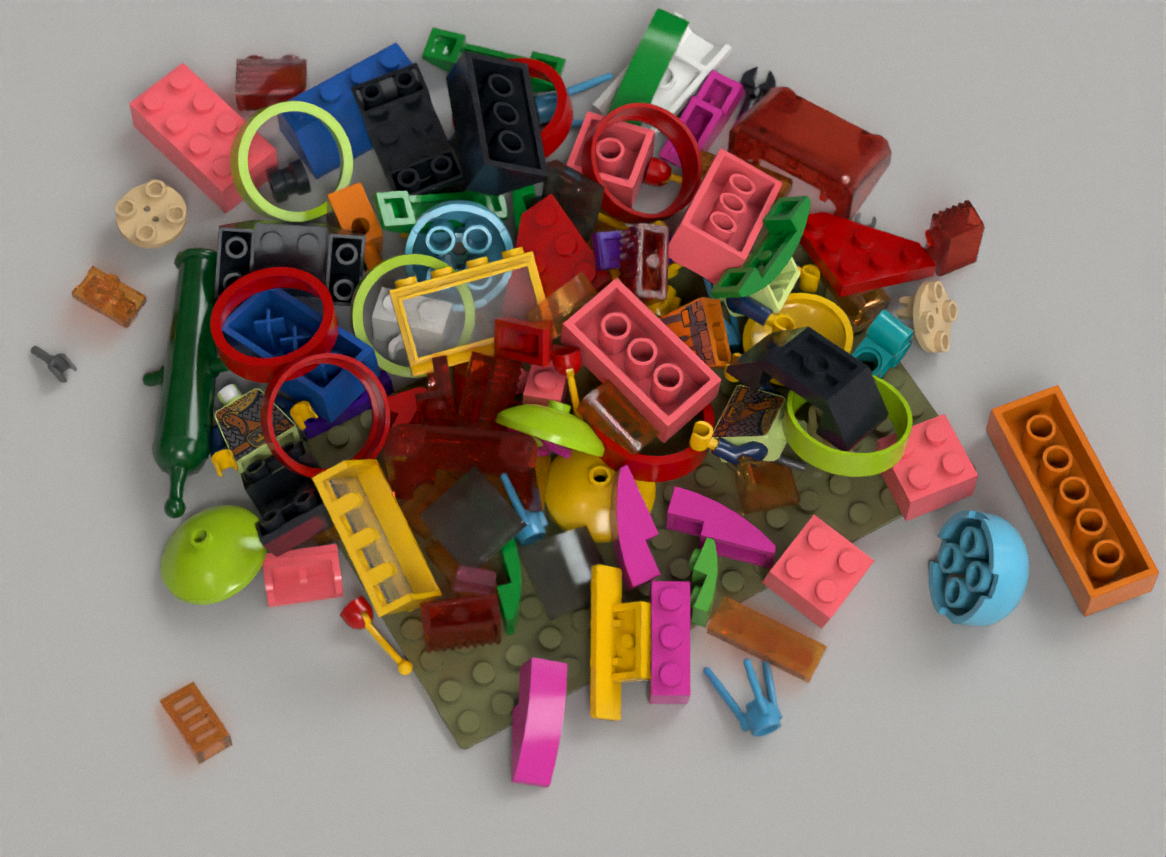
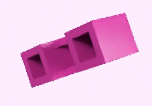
[649,581,691,704]

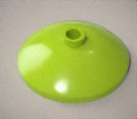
[495,399,605,457]
[160,505,267,605]

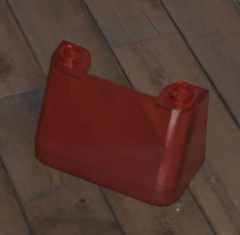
[727,86,892,221]
[383,423,551,512]

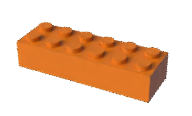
[986,385,1160,617]

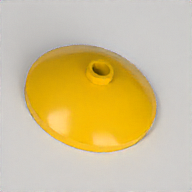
[743,293,853,386]
[544,441,656,543]

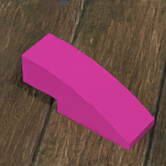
[659,70,745,169]
[610,465,661,592]
[666,486,776,569]
[511,657,567,788]

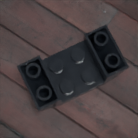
[350,62,463,196]
[214,220,366,306]
[726,326,889,452]
[240,437,334,557]

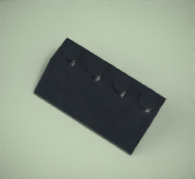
[446,51,549,196]

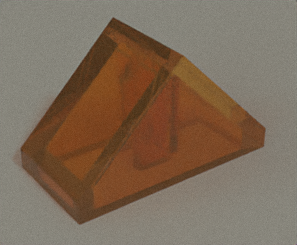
[735,455,800,515]

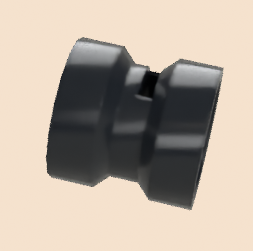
[266,159,311,203]

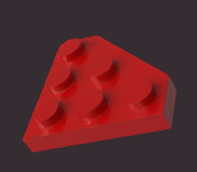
[501,193,613,323]
[799,211,937,297]

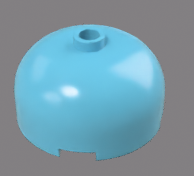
[405,200,513,312]
[929,510,1029,627]

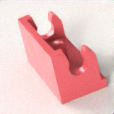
[263,544,344,607]

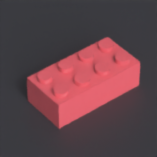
[129,63,279,213]
[663,148,783,284]
[560,278,722,443]

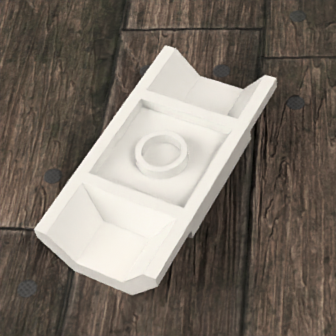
[593,12,732,137]

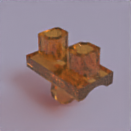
[71,266,147,328]

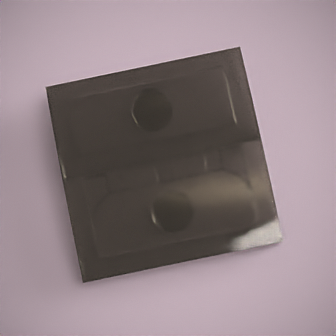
[530,159,605,243]
[419,466,527,576]
[518,526,606,621]

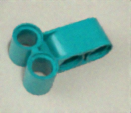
[851,309,915,378]

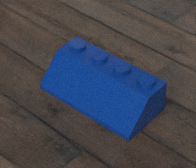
[277,42,413,180]

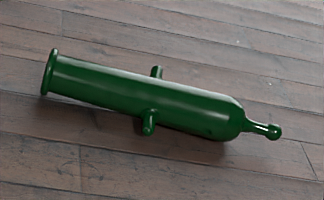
[142,248,230,519]

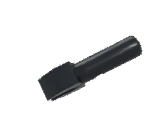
[737,67,776,127]

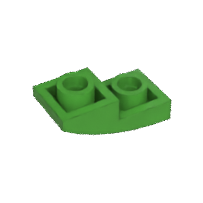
[688,537,718,628]

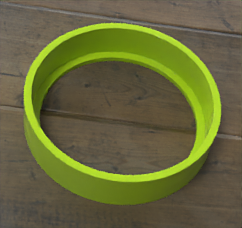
[230,101,353,222]
[350,254,475,378]
[782,374,913,477]

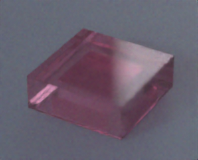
[454,566,496,596]

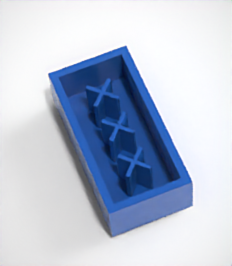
[222,288,381,423]

